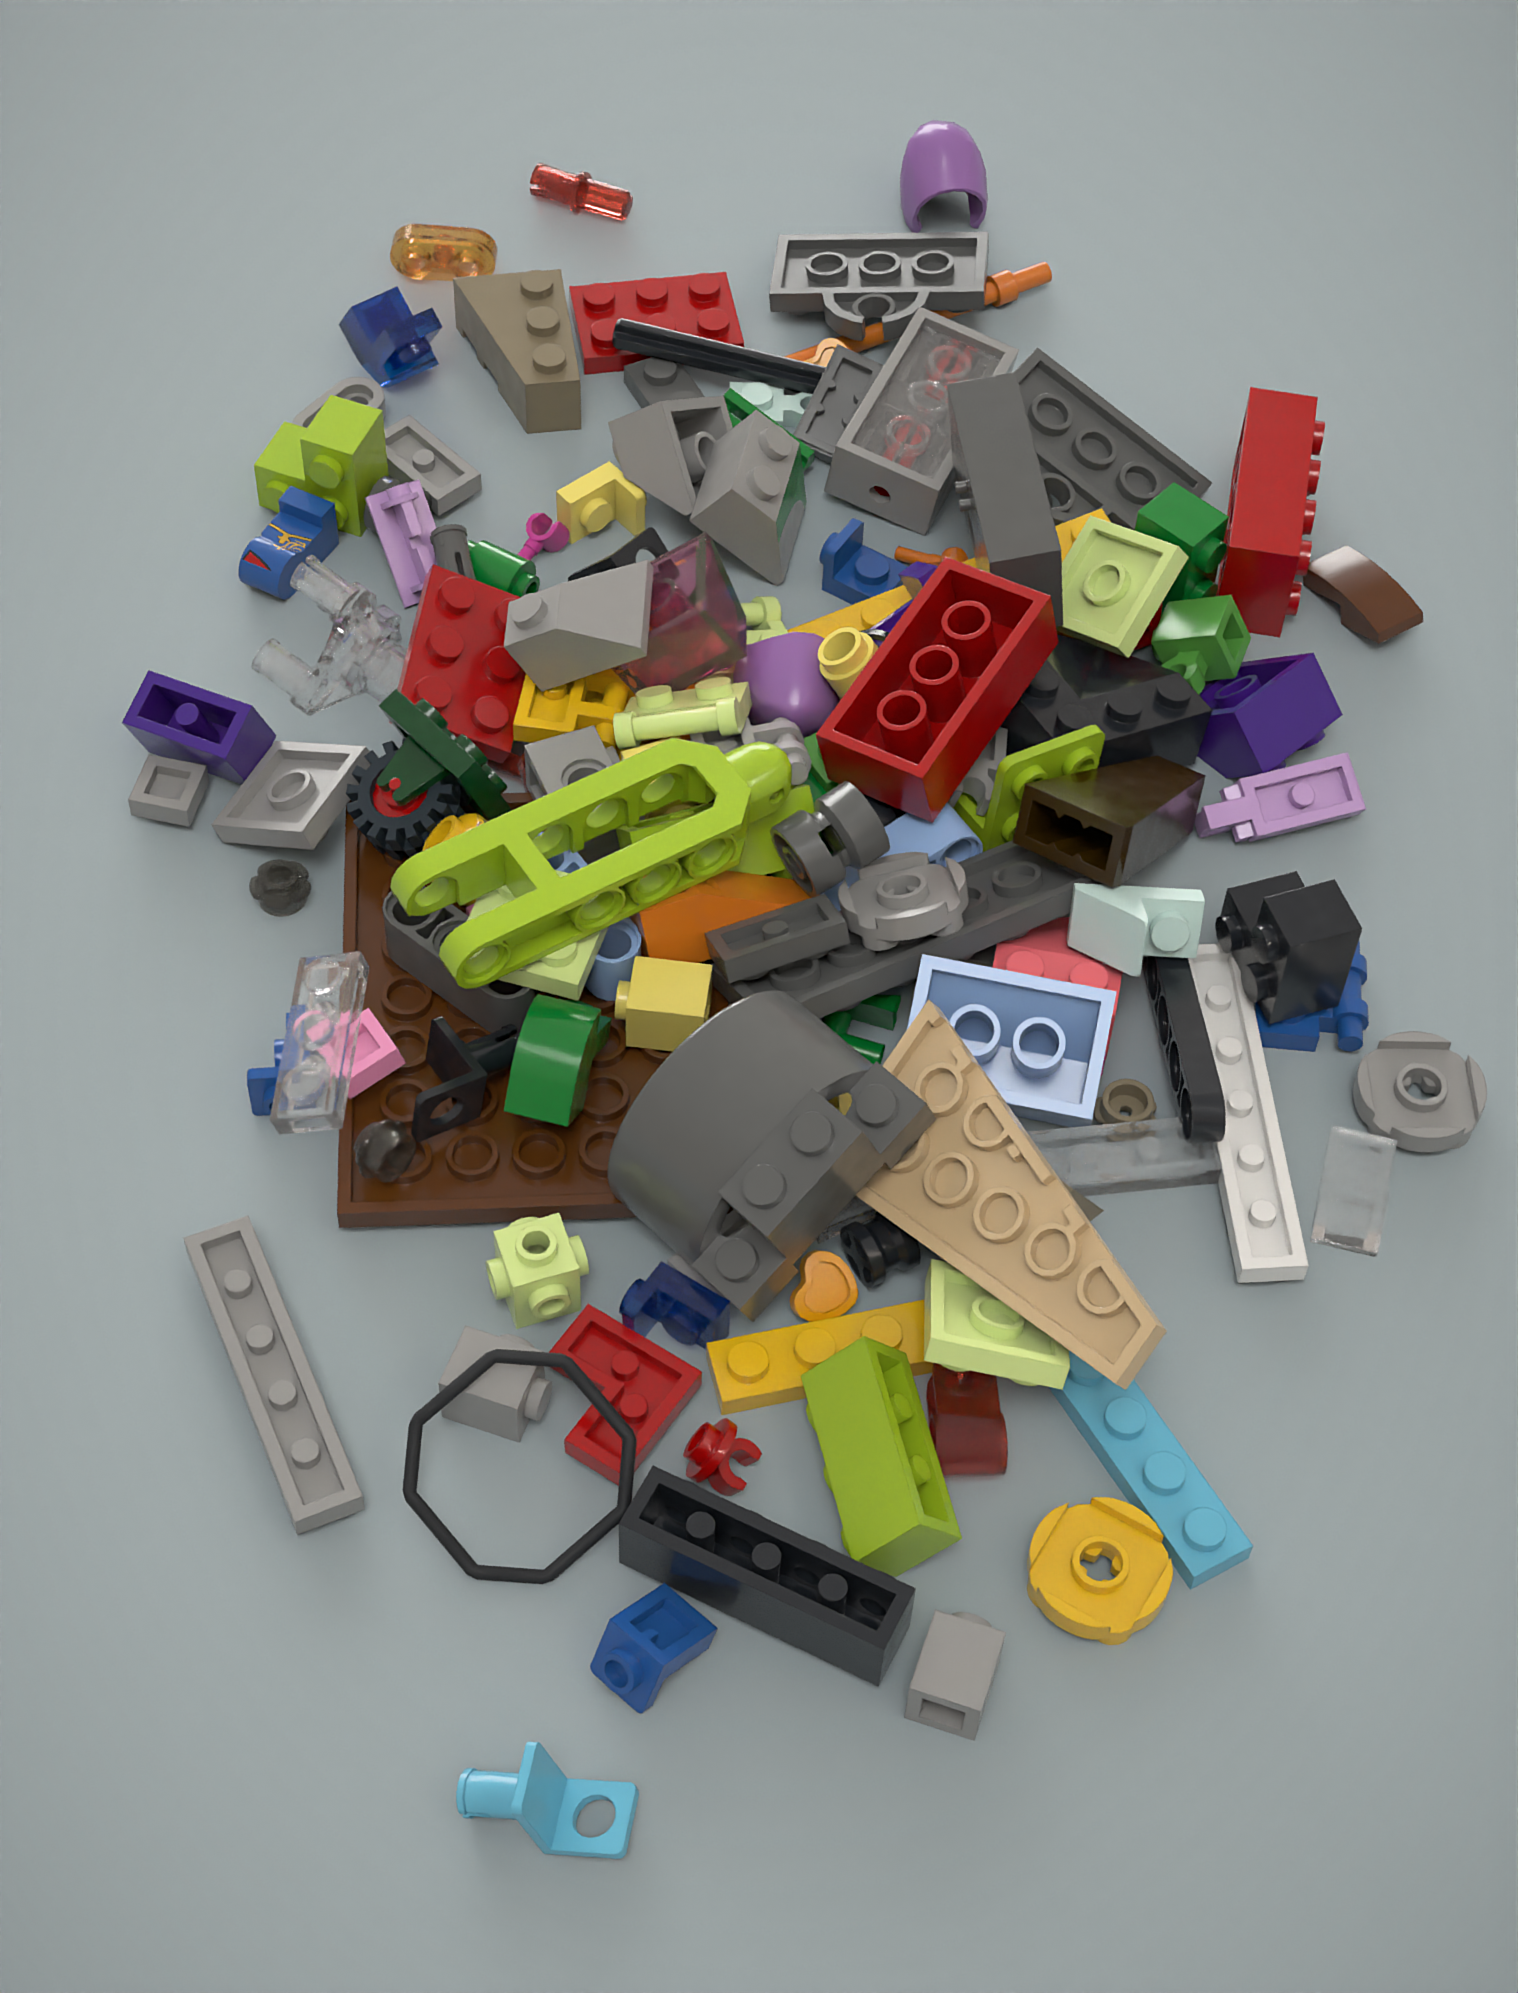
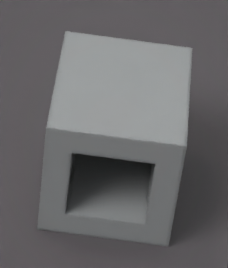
[904,1609,1006,1741]

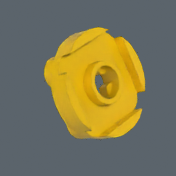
[1027,1497,1173,1645]

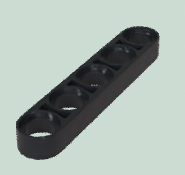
[1142,956,1226,1144]

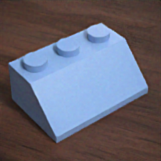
[907,954,1117,1131]

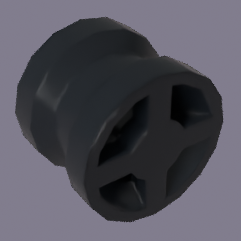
[840,1211,921,1288]

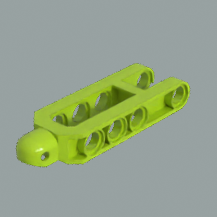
[390,738,792,989]

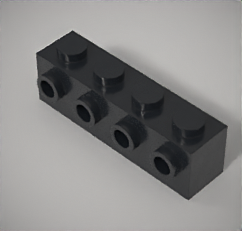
[619,1465,916,1687]

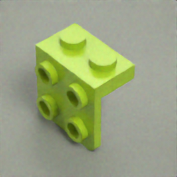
[952,725,1105,852]

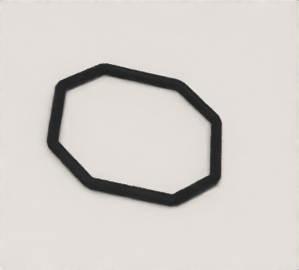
[402,1349,637,1584]

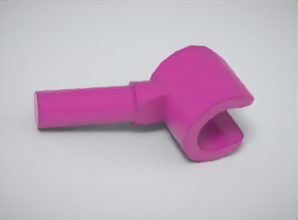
[517,513,569,561]

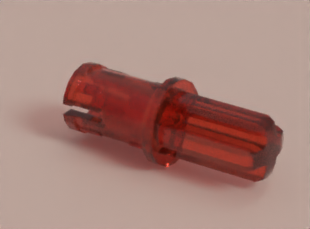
[530,162,633,220]

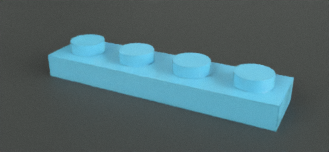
[1049,1351,1253,1590]

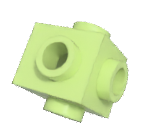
[485,1213,589,1329]

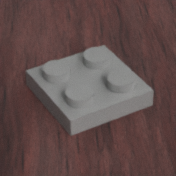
[211,741,370,850]

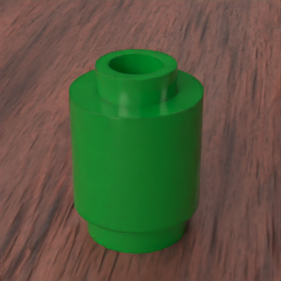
[468,540,540,597]

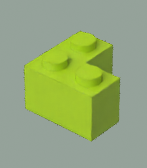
[254,395,389,537]

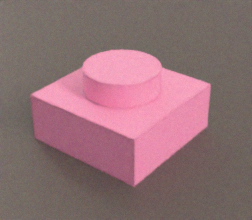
[313,1008,406,1099]

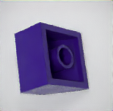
[1197,652,1343,778]

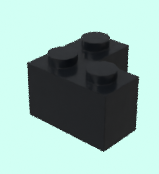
[1215,871,1362,1024]

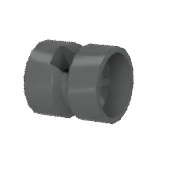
[770,781,890,897]

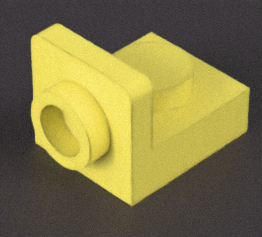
[556,461,647,544]

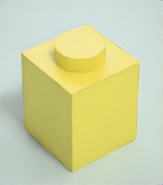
[615,956,712,1052]

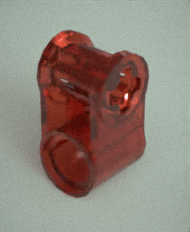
[925,1363,1008,1478]

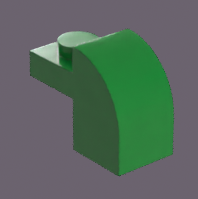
[504,994,612,1127]

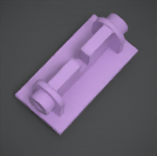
[365,479,437,608]

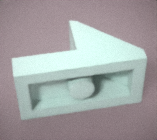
[1066,883,1205,977]

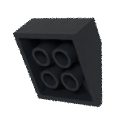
[1000,634,1212,768]

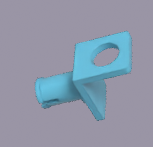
[456,1741,639,1859]

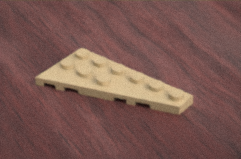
[856,999,1167,1390]

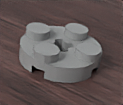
[838,852,969,951]
[1353,1031,1487,1152]

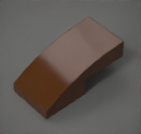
[1303,545,1423,644]

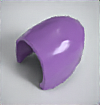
[900,120,988,233]
[733,632,840,738]

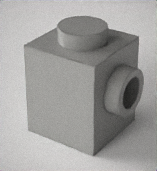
[438,1325,552,1443]

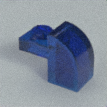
[338,286,443,388]

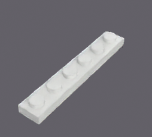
[1188,943,1309,1283]

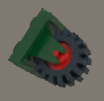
[346,688,512,861]

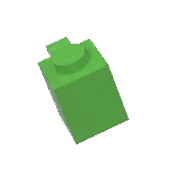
[1151,595,1251,694]

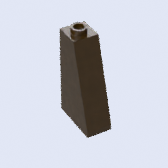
[1013,755,1206,888]

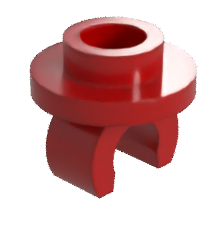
[683,1418,762,1496]

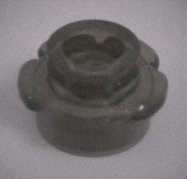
[249,859,311,917]
[354,1119,416,1183]

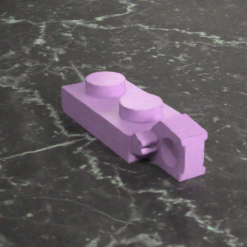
[1195,753,1366,842]

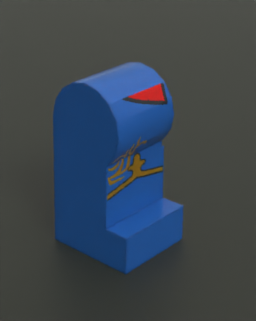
[238,486,339,600]

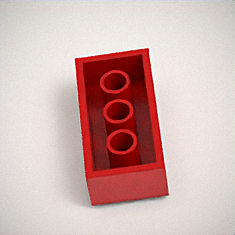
[1216,387,1325,638]
[816,556,1059,823]

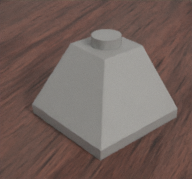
[504,560,654,691]

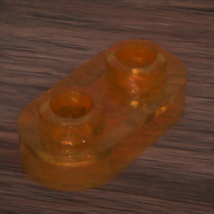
[390,224,498,281]

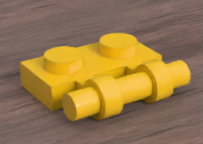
[513,660,638,750]

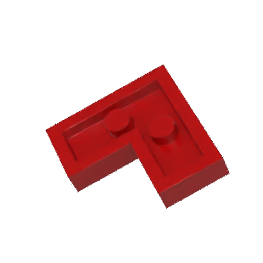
[549,1304,702,1486]

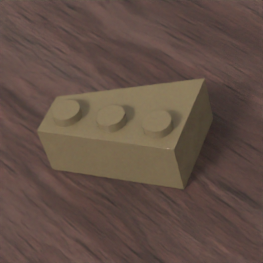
[453,269,581,434]

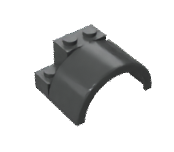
[607,990,936,1322]

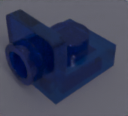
[619,1261,730,1349]

